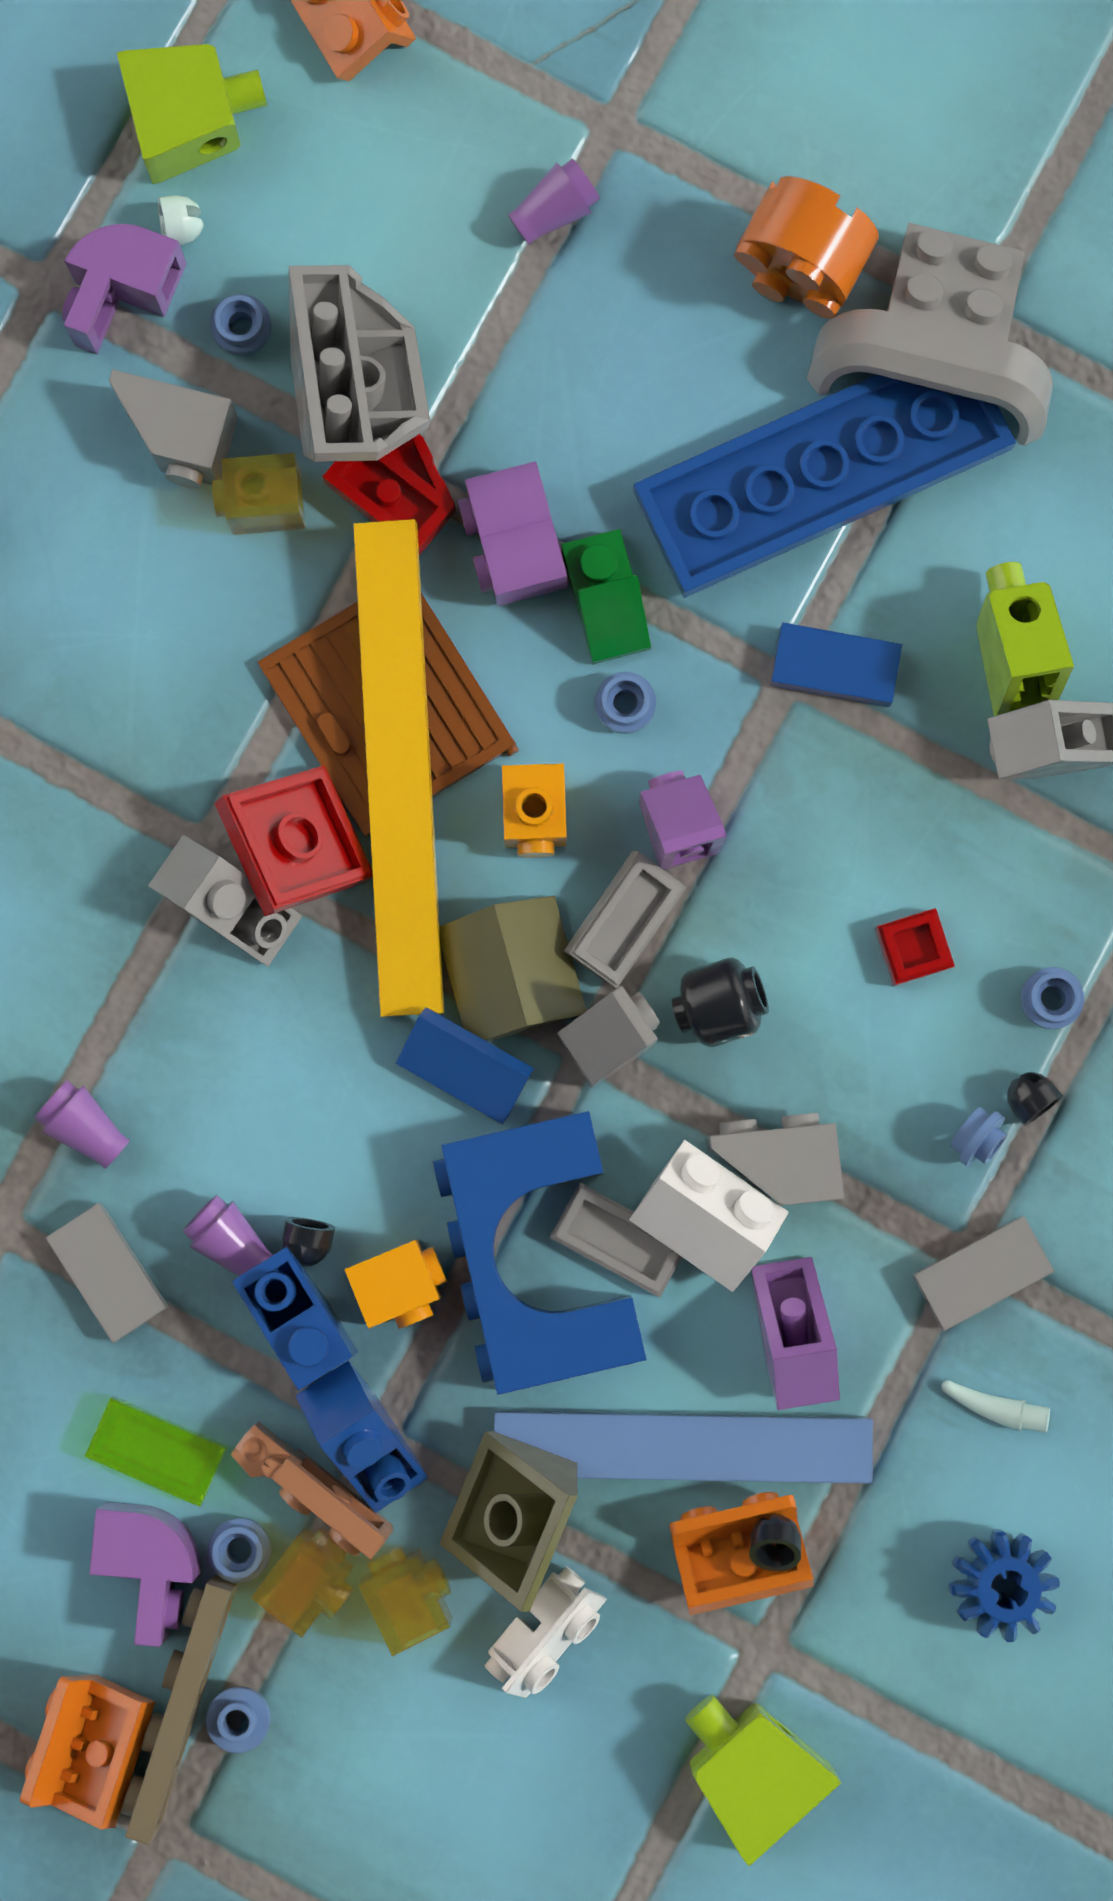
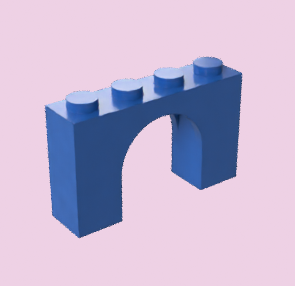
[433,1111,647,1395]

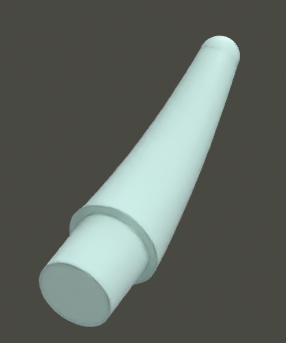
[941,1380,1050,1433]

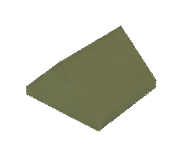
[439,896,586,1042]
[439,1431,578,1612]

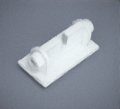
[484,1566,607,1698]

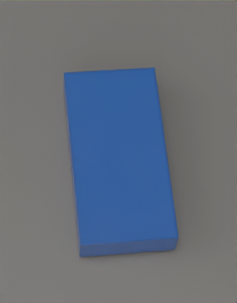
[770,622,903,707]
[395,1007,534,1124]

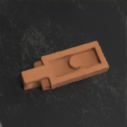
[231,1421,394,1560]

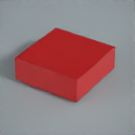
[875,908,955,987]

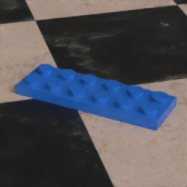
[633,374,1016,598]

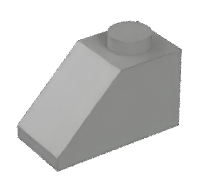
[109,369,238,488]
[987,700,1113,779]

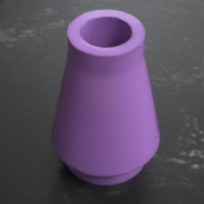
[508,158,600,245]
[34,1080,130,1169]
[182,1195,273,1276]

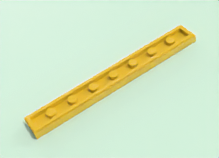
[353,519,444,1017]

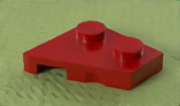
[322,434,456,556]

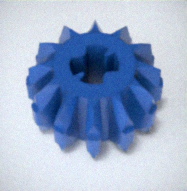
[948,1529,1060,1642]

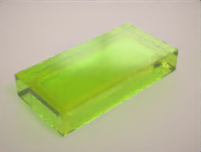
[84,1396,228,1507]

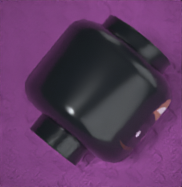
[672,957,769,1047]

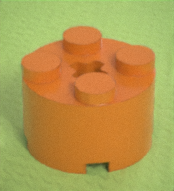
[734,176,879,319]

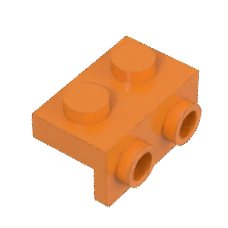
[290,0,416,81]
[669,1492,814,1616]
[19,1675,156,1830]

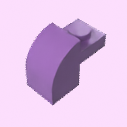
[62,224,187,354]
[89,1502,201,1647]

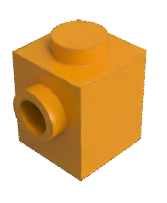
[502,763,567,858]
[344,1239,447,1329]

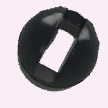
[1007,1072,1063,1126]
[282,1217,335,1266]
[749,1514,801,1571]

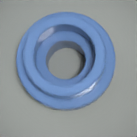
[210,294,272,356]
[595,672,656,734]
[1021,967,1084,1030]
[950,1107,1007,1167]
[207,1518,272,1583]
[206,1686,271,1753]

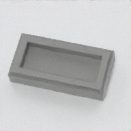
[563,851,687,988]
[550,1182,682,1298]
[46,1203,169,1343]
[911,1216,1055,1331]

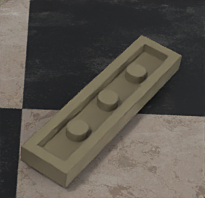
[121,1575,238,1845]

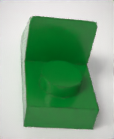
[561,529,651,665]

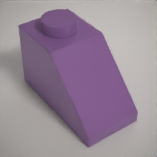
[639,770,726,870]
[751,1257,840,1410]

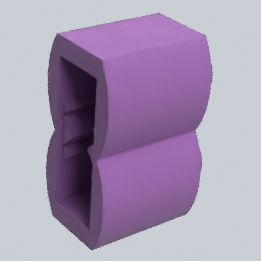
[457,461,568,606]

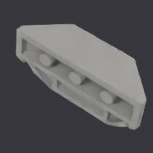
[288,265,430,462]

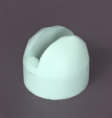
[158,195,204,245]

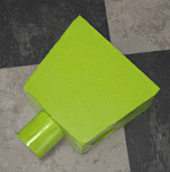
[116,44,268,184]
[977,562,1074,717]
[685,1694,841,1866]

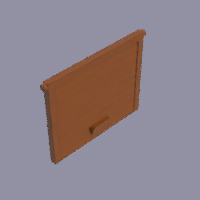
[257,593,519,838]

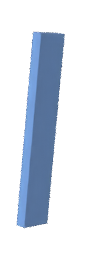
[494,1411,873,1484]

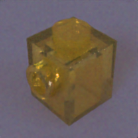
[212,453,305,535]
[251,1527,354,1638]
[358,1546,453,1656]

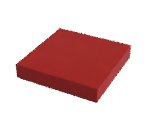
[214,765,373,916]

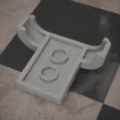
[807,222,1053,446]

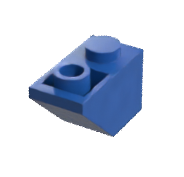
[232,1247,359,1391]
[295,1360,428,1513]

